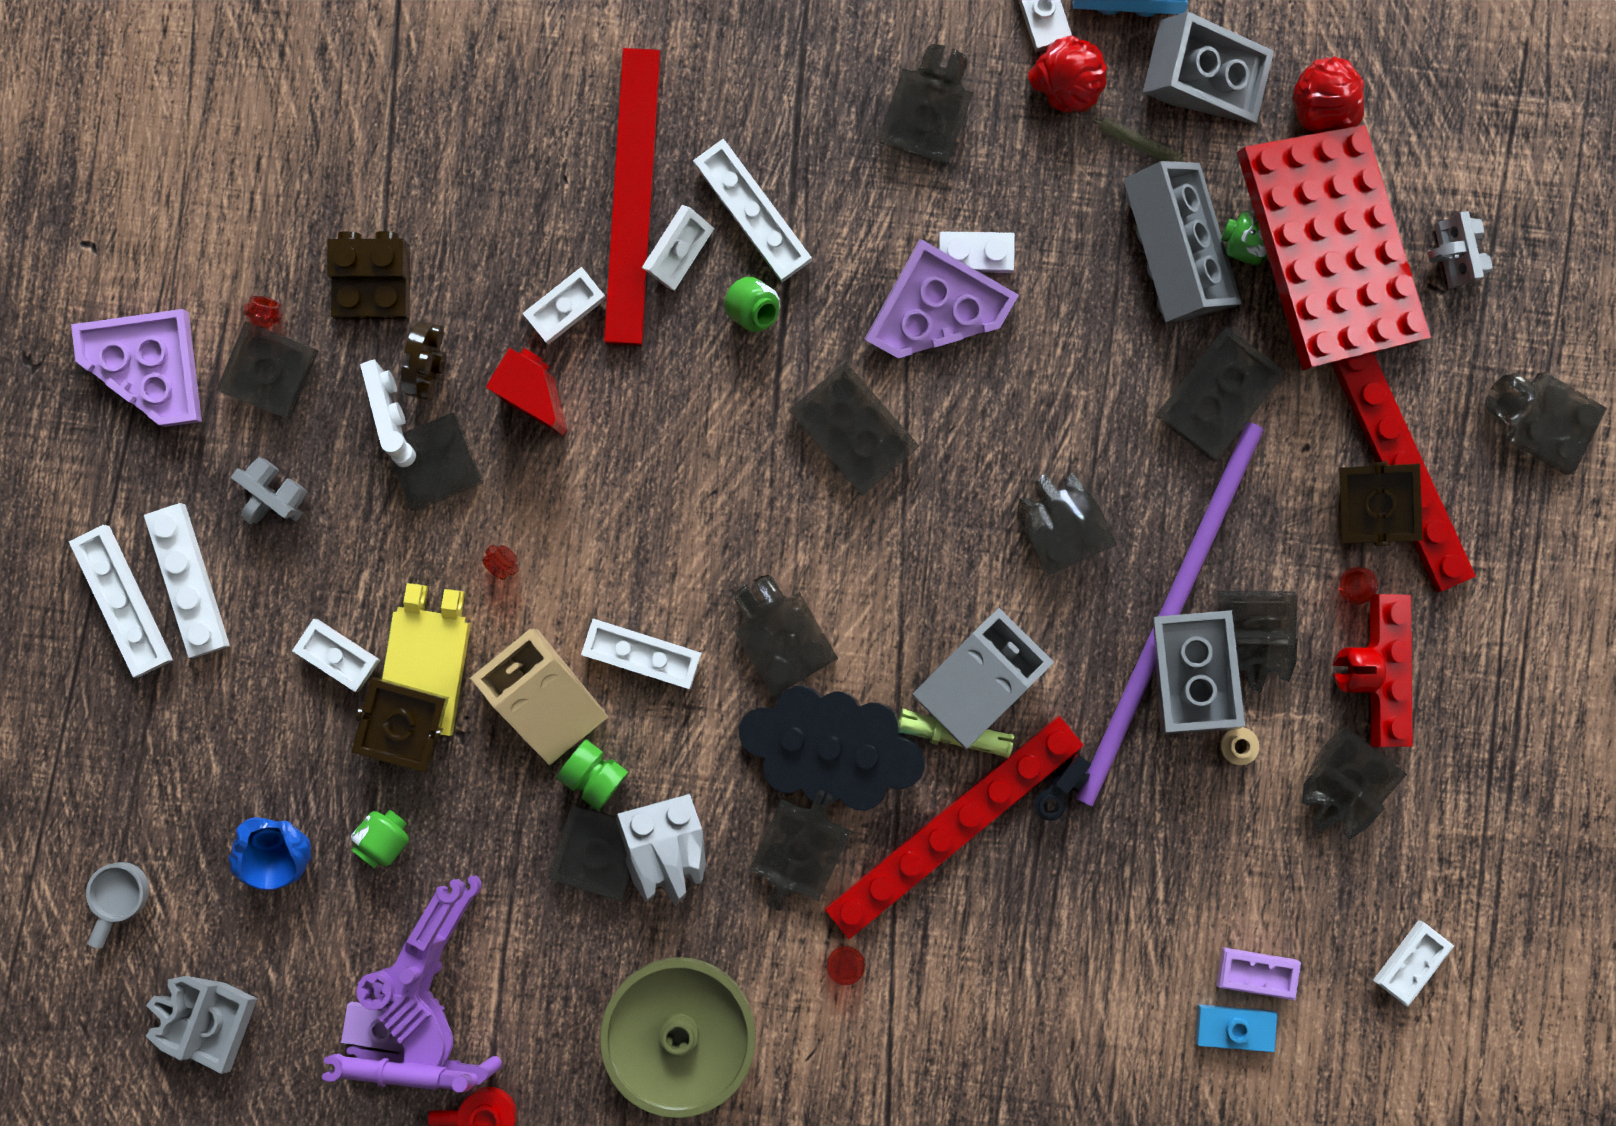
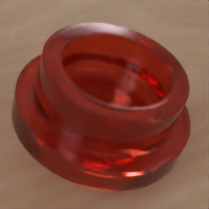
[243,296,283,327]
[482,545,519,580]
[1339,567,1379,604]
[827,946,865,985]

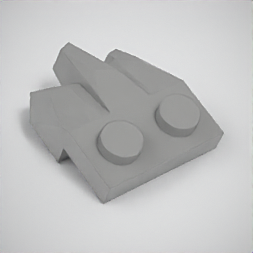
[616,794,706,906]
[146,976,258,1074]

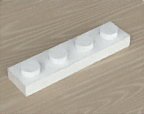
[693,139,812,283]
[144,503,230,658]
[69,525,173,677]

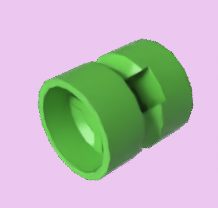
[556,739,629,811]

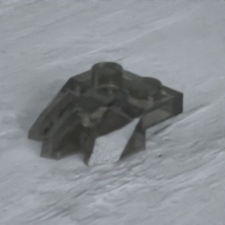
[1017,473,1117,576]
[1217,591,1298,692]
[1302,725,1407,840]

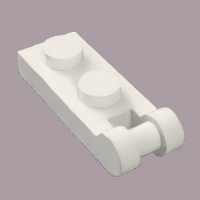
[360,359,416,467]

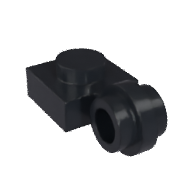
[1034,753,1091,821]

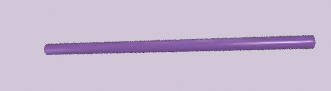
[1075,422,1264,807]

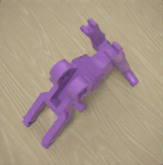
[322,875,502,1092]

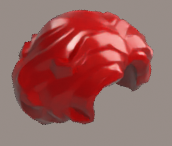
[1028,36,1107,113]
[1292,56,1365,133]

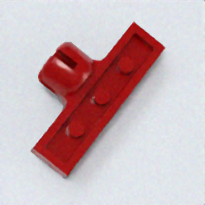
[1333,594,1413,747]

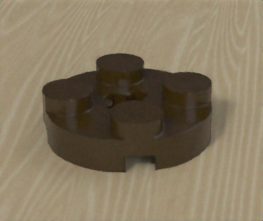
[401,323,446,401]

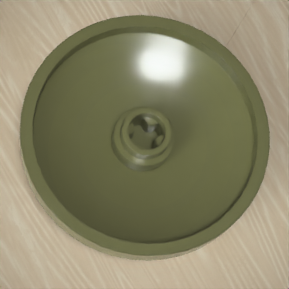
[600,957,756,1118]

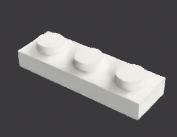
[581,619,702,689]

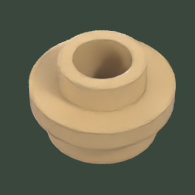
[1220,727,1259,765]

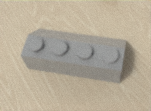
[1123,161,1242,322]

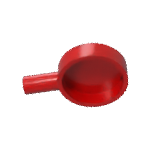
[428,1087,517,1126]

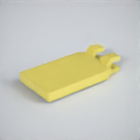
[382,583,471,736]

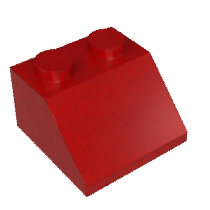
[486,347,568,437]

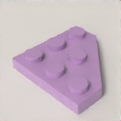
[865,239,1019,358]
[71,309,202,427]

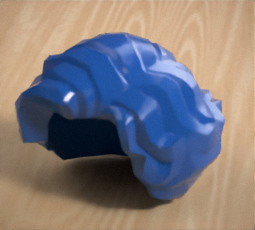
[228,817,311,891]

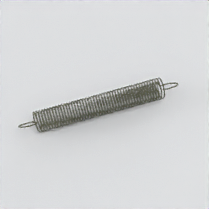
[1092,117,1184,162]

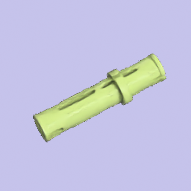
[899,709,1014,758]

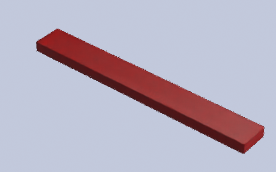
[604,48,661,346]

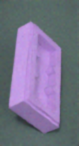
[1216,947,1301,1000]
[341,1001,404,1052]

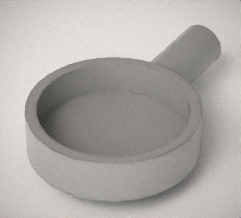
[86,862,149,949]

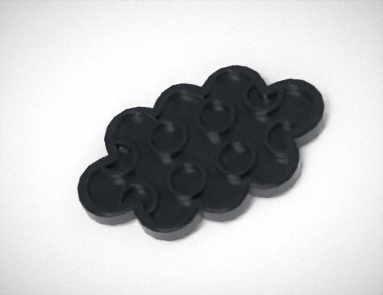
[739,685,925,811]

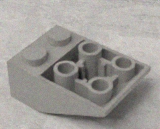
[912,608,1054,750]

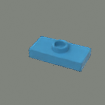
[1195,1004,1277,1052]

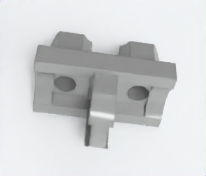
[1427,211,1493,289]
[230,457,307,524]

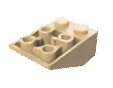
[470,629,609,765]

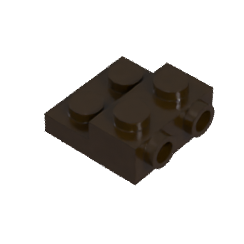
[327,231,410,319]

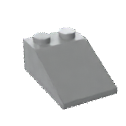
[1143,12,1274,124]
[1153,610,1245,735]

